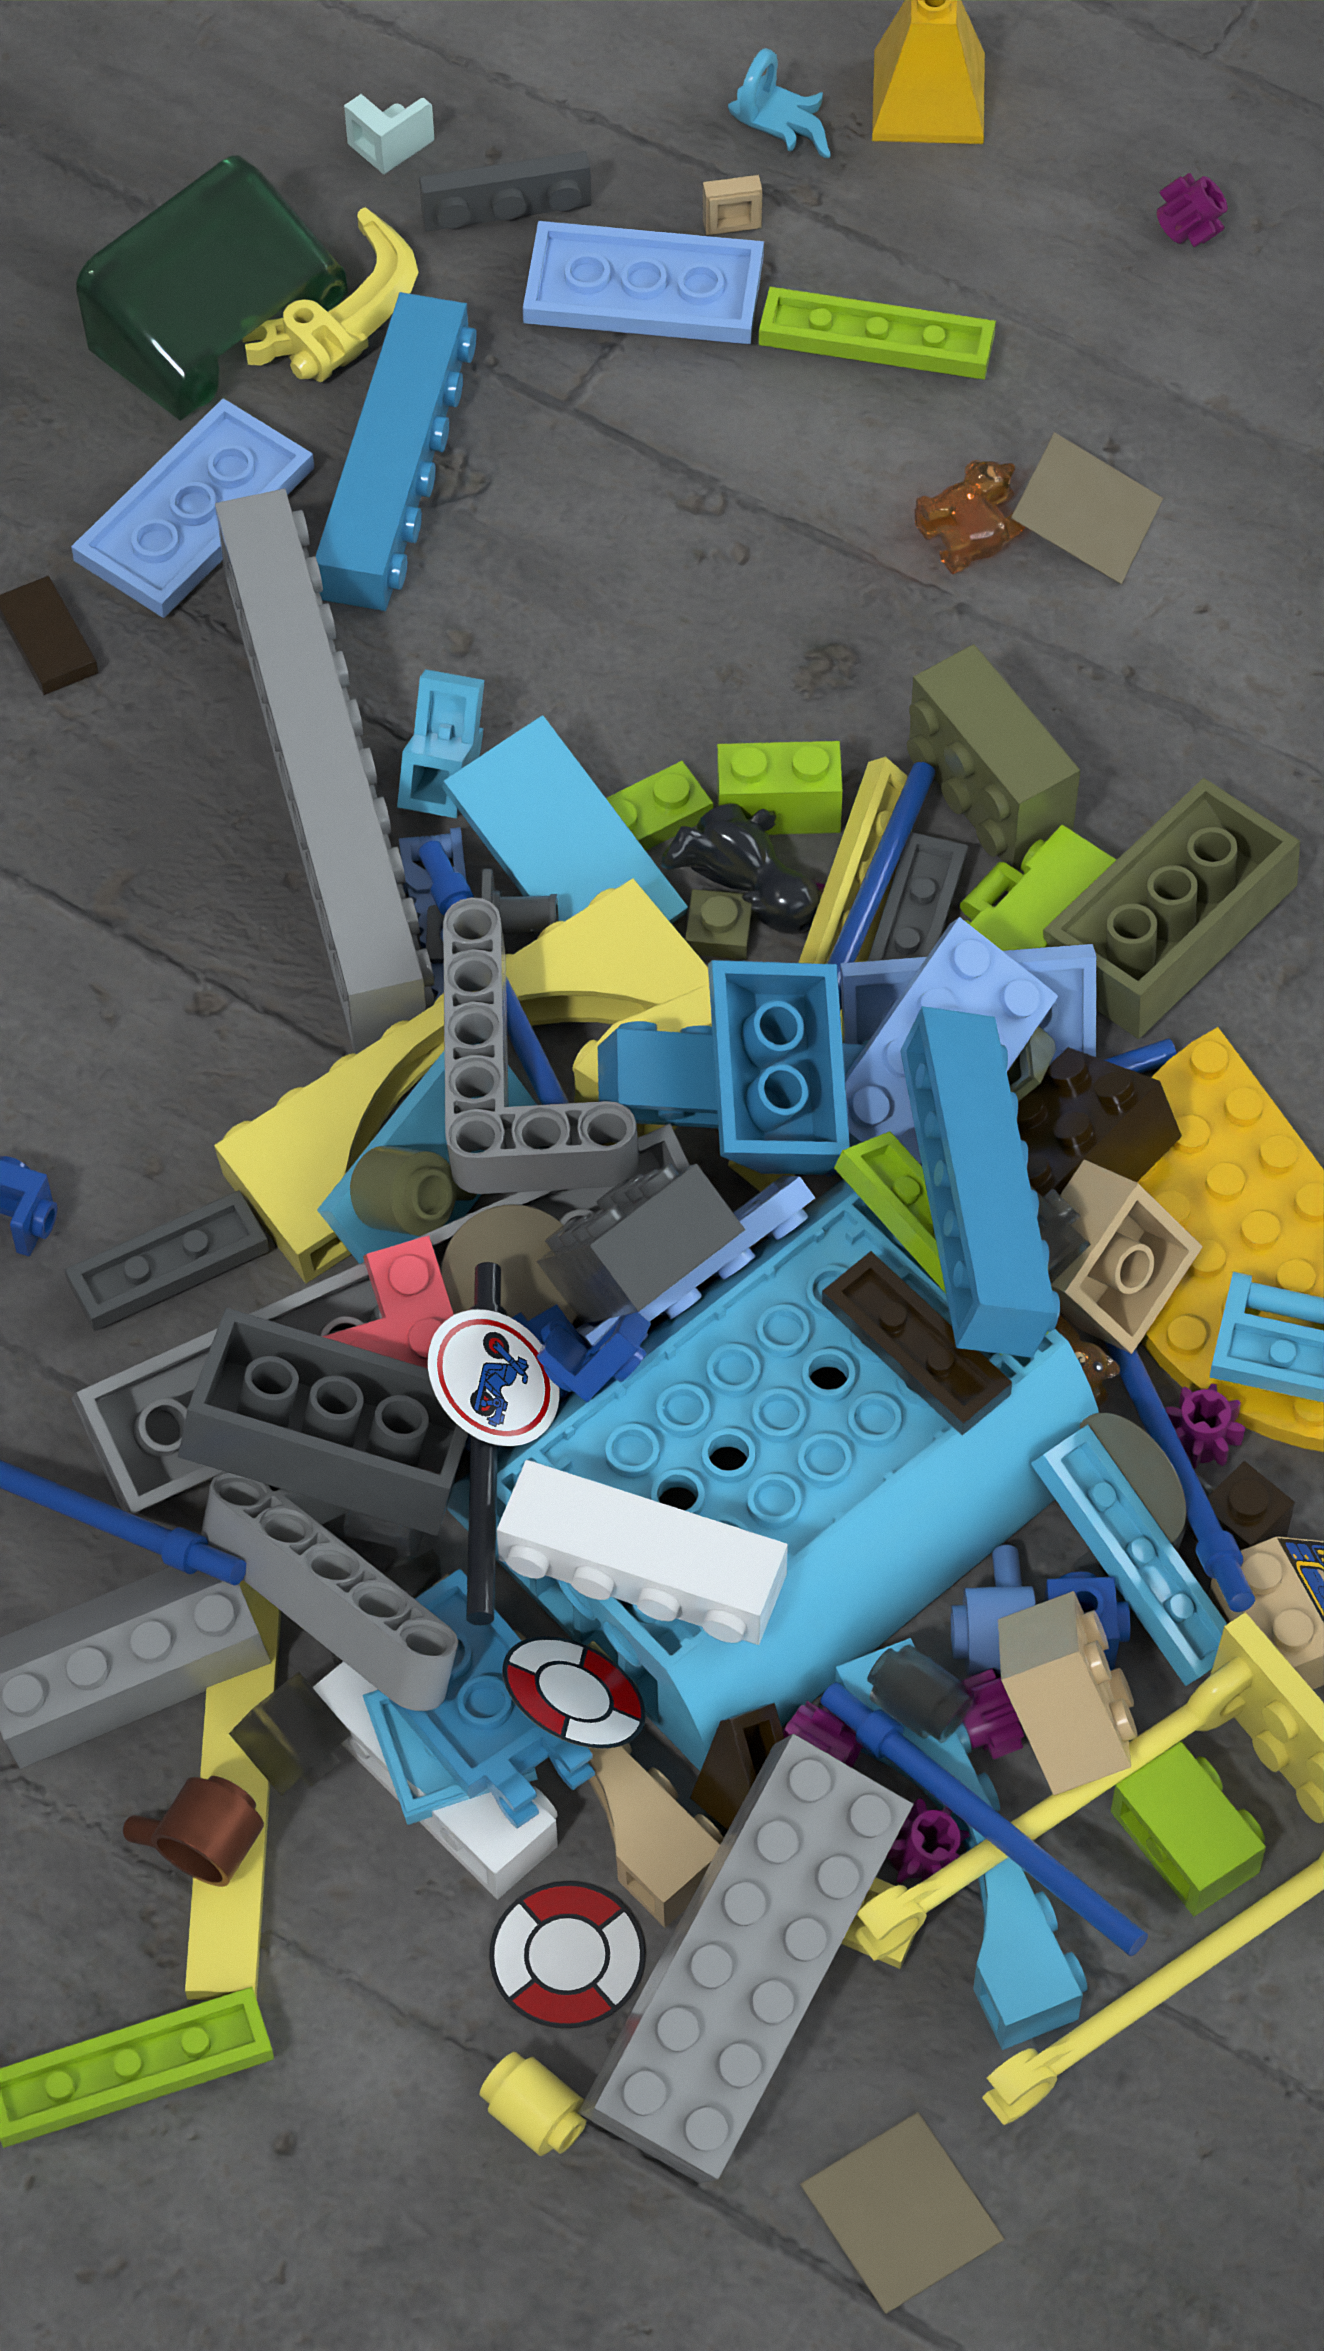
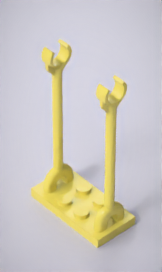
[853,1612,1324,2125]

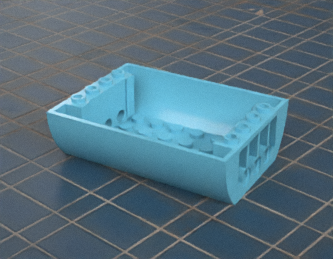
[447,1179,1099,1771]

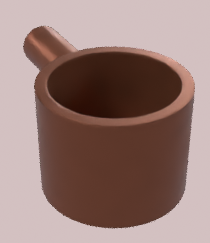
[123,1776,264,1887]

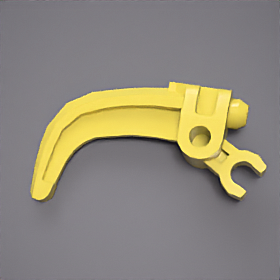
[240,207,419,382]

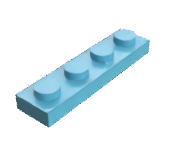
[1031,1424,1227,1686]

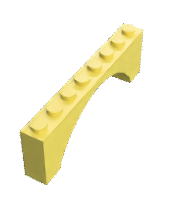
[214,878,709,1283]

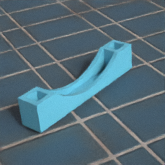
[835,1638,1087,2050]

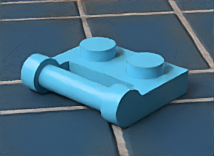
[1209,1271,1324,1403]

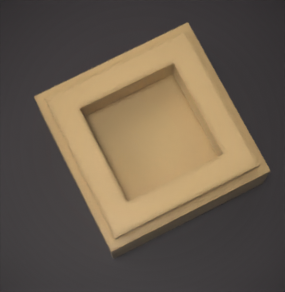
[703,175,762,235]

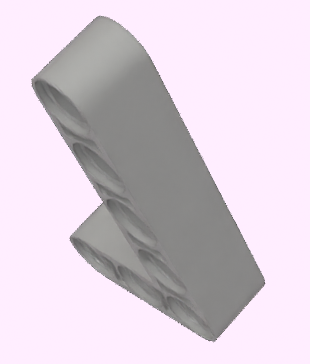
[443,897,640,1194]
[201,1471,458,1711]

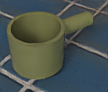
[350,1146,477,1236]

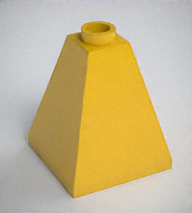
[872,0,985,144]

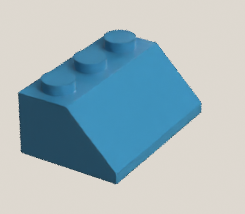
[708,960,850,1175]

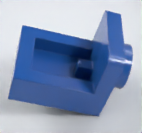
[0,1156,58,1257]
[537,1312,651,1403]

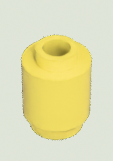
[479,2052,587,2156]

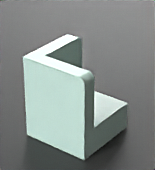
[344,94,434,175]

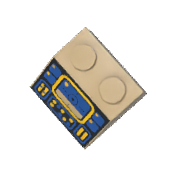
[1208,1537,1324,1690]

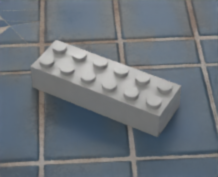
[578,1734,913,2183]

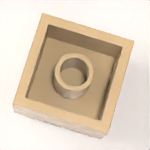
[1039,1160,1203,1354]
[998,1591,1138,1795]

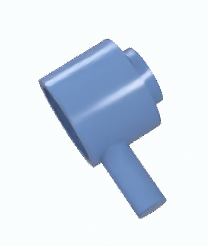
[950,1545,1035,1676]

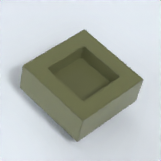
[685,889,753,960]

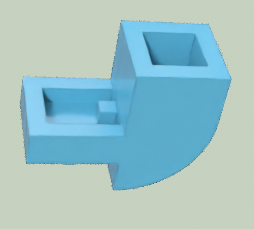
[397,669,484,818]

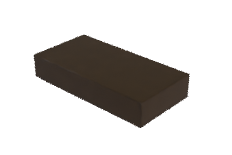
[0,575,98,695]

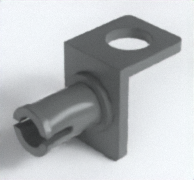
[426,869,559,964]

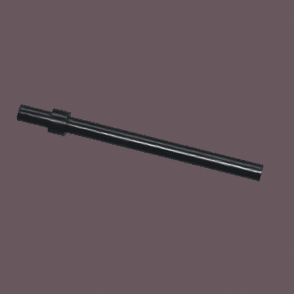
[466,1262,507,1626]

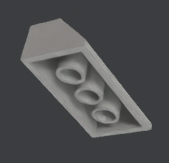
[0,1567,271,1769]

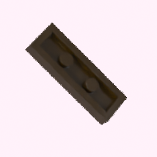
[822,1251,1012,1436]

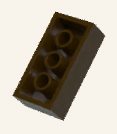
[1016,1047,1182,1226]

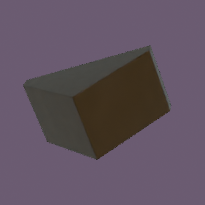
[690,1703,784,1830]

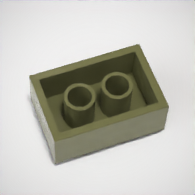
[907,644,1081,871]

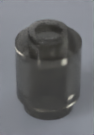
[867,1644,973,1743]

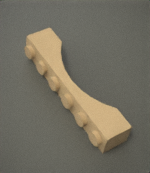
[432,1573,724,1928]

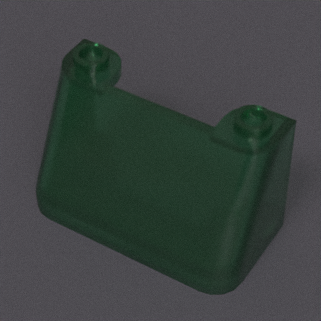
[76,155,348,421]

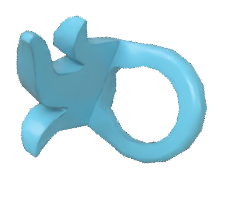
[728,48,831,158]

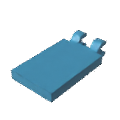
[389,1569,595,1829]

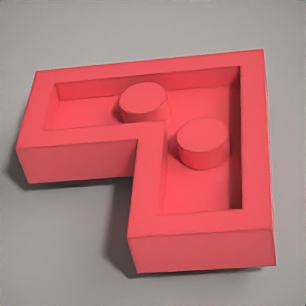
[322,1235,454,1369]

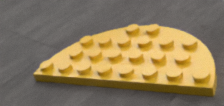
[1137,1027,1324,1452]

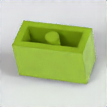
[717,741,843,835]
[1110,1741,1266,1917]

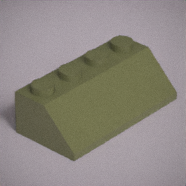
[1043,778,1300,1039]

